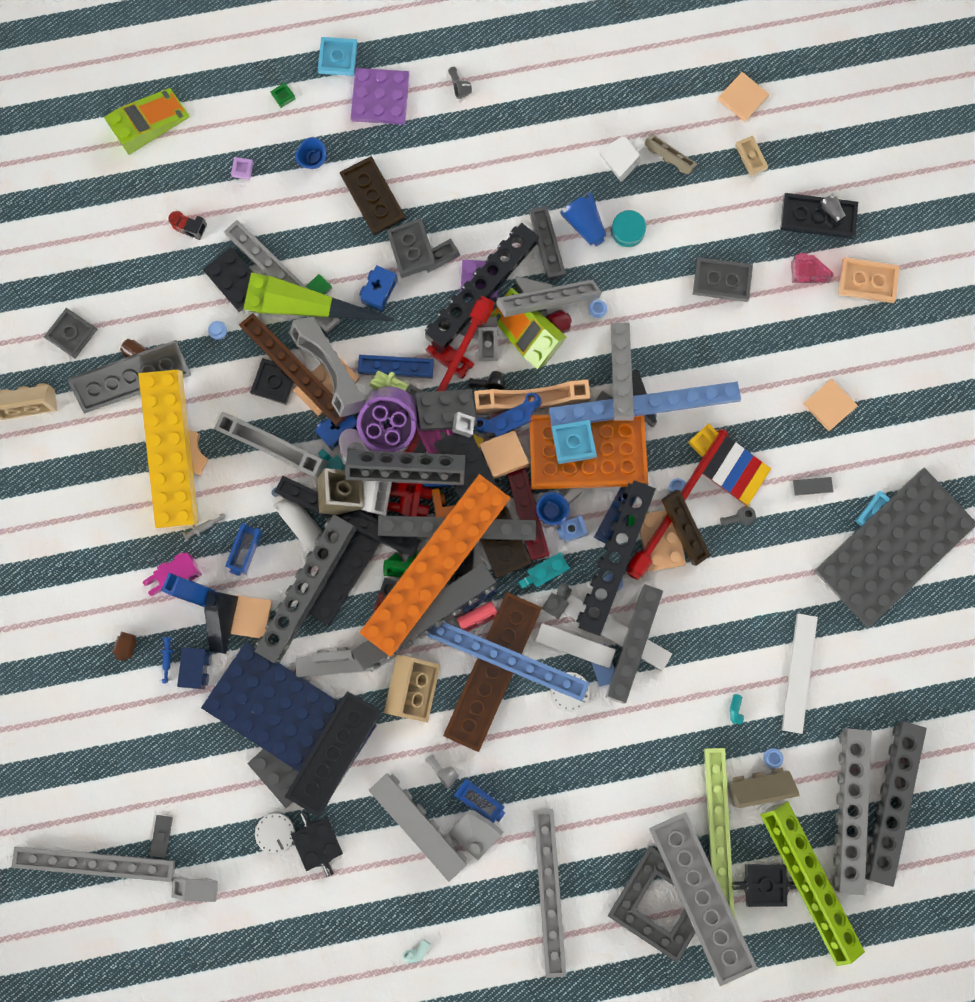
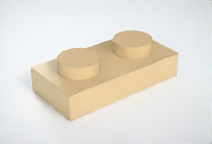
[735,135,768,177]

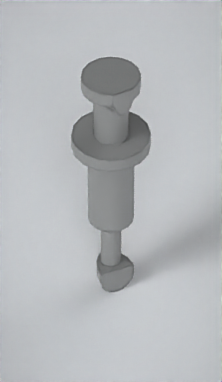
[182,513,225,541]

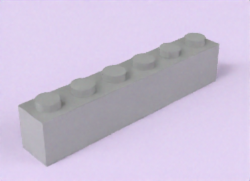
[369,773,467,882]

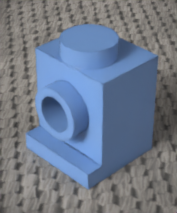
[557,515,588,543]

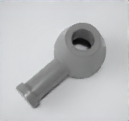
[425,754,459,789]

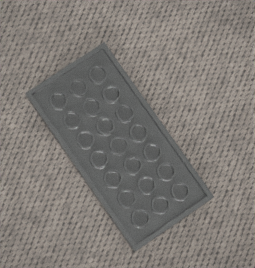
[813,467,975,628]

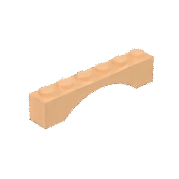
[474,380,590,415]

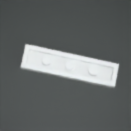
[535,623,616,669]

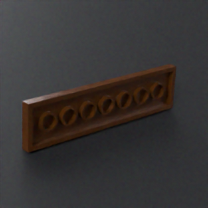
[443,592,542,752]

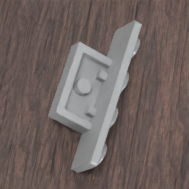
[295,647,364,677]

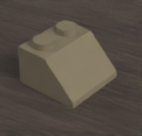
[317,468,364,515]

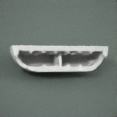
[273,499,328,559]

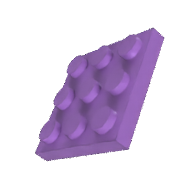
[351,68,410,125]

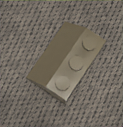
[728,767,800,808]

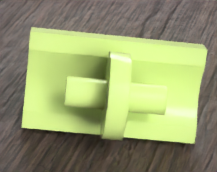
[369,371,409,391]

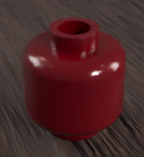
[545,310,572,334]

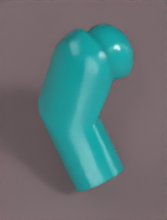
[730,694,744,725]

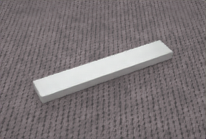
[563,595,672,671]
[781,614,818,734]

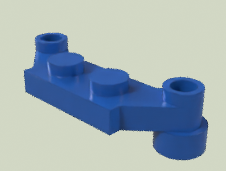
[475,392,542,437]

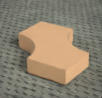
[189,429,209,476]

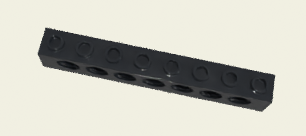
[425,223,539,353]
[576,480,656,636]

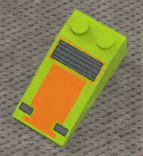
[104,88,190,155]
[490,288,567,369]

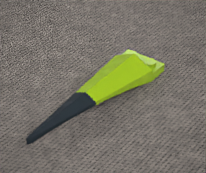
[244,272,395,322]

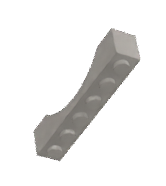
[289,317,365,417]
[214,412,329,478]

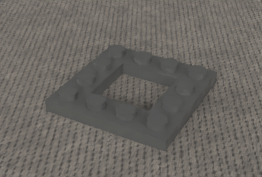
[607,845,695,963]

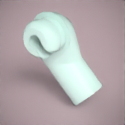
[402,939,431,964]

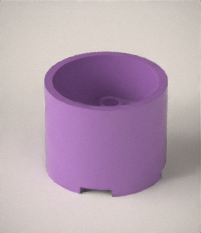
[357,386,418,452]

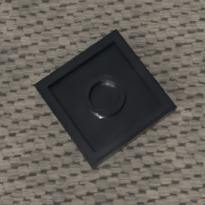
[250,358,294,405]

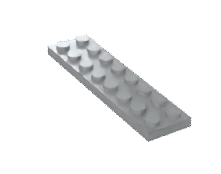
[649,812,758,987]

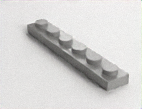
[496,280,602,317]
[611,323,634,421]

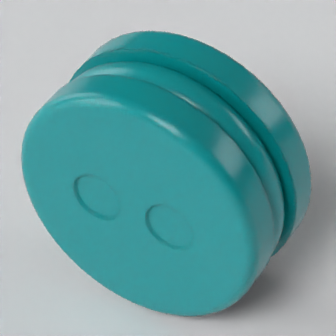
[611,210,646,247]

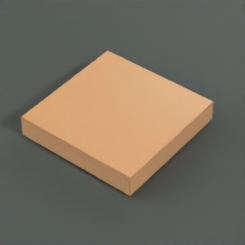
[718,72,770,122]
[803,379,858,431]
[479,430,529,479]
[231,595,273,638]

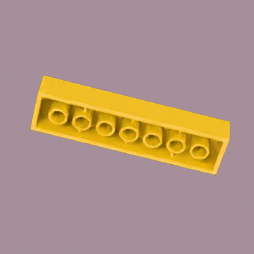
[138,370,199,528]

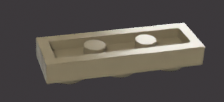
[645,134,698,175]

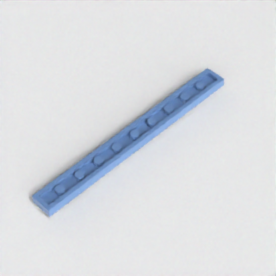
[549,381,741,426]
[427,623,590,702]

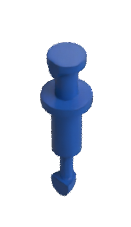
[160,637,174,684]

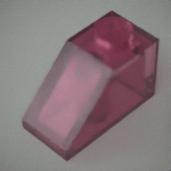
[791,253,834,283]

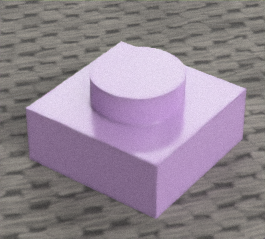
[231,157,254,180]

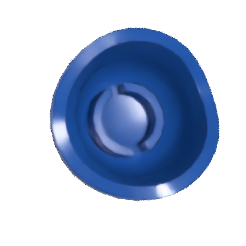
[295,137,327,170]
[536,492,570,525]

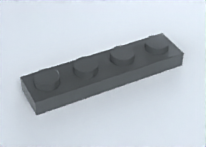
[529,206,566,280]

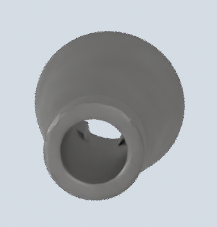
[820,193,846,222]

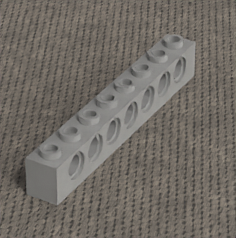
[832,728,872,896]

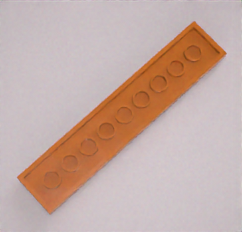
[359,474,511,657]

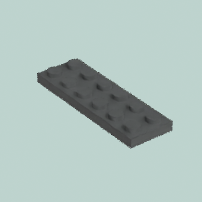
[68,340,191,414]

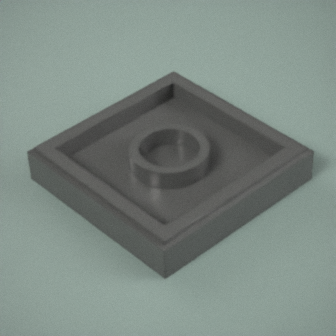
[44,308,98,359]

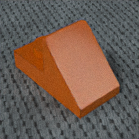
[432,489,455,518]

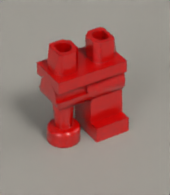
[387,482,432,517]

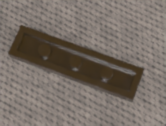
[661,489,711,566]

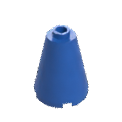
[560,192,606,247]

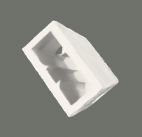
[598,136,645,182]
[361,481,392,516]

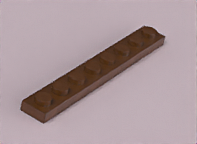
[239,313,350,427]

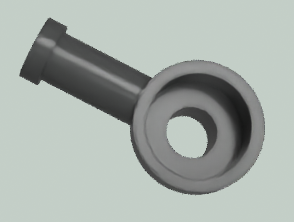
[448,67,472,99]
[720,506,756,527]

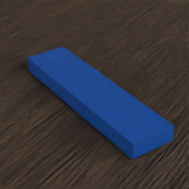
[358,354,434,379]

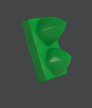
[383,551,418,578]

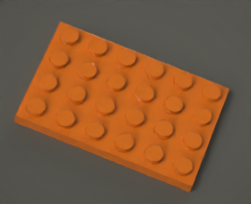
[530,415,648,489]

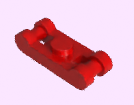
[425,344,475,379]

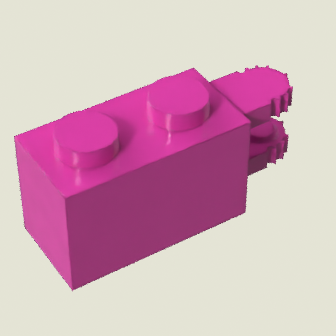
[142,552,202,596]

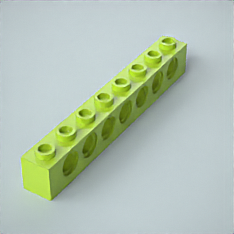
[760,801,865,966]

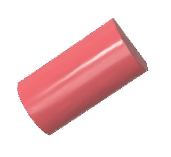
[456,601,497,632]

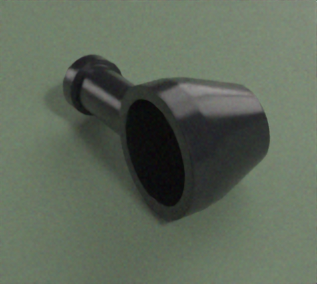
[469,371,505,390]

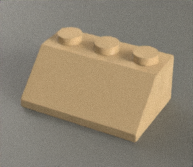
[0,383,57,420]
[384,655,440,723]

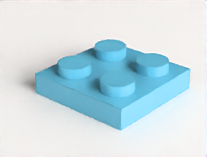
[318,37,358,76]
[551,420,597,464]

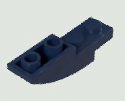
[593,487,637,544]

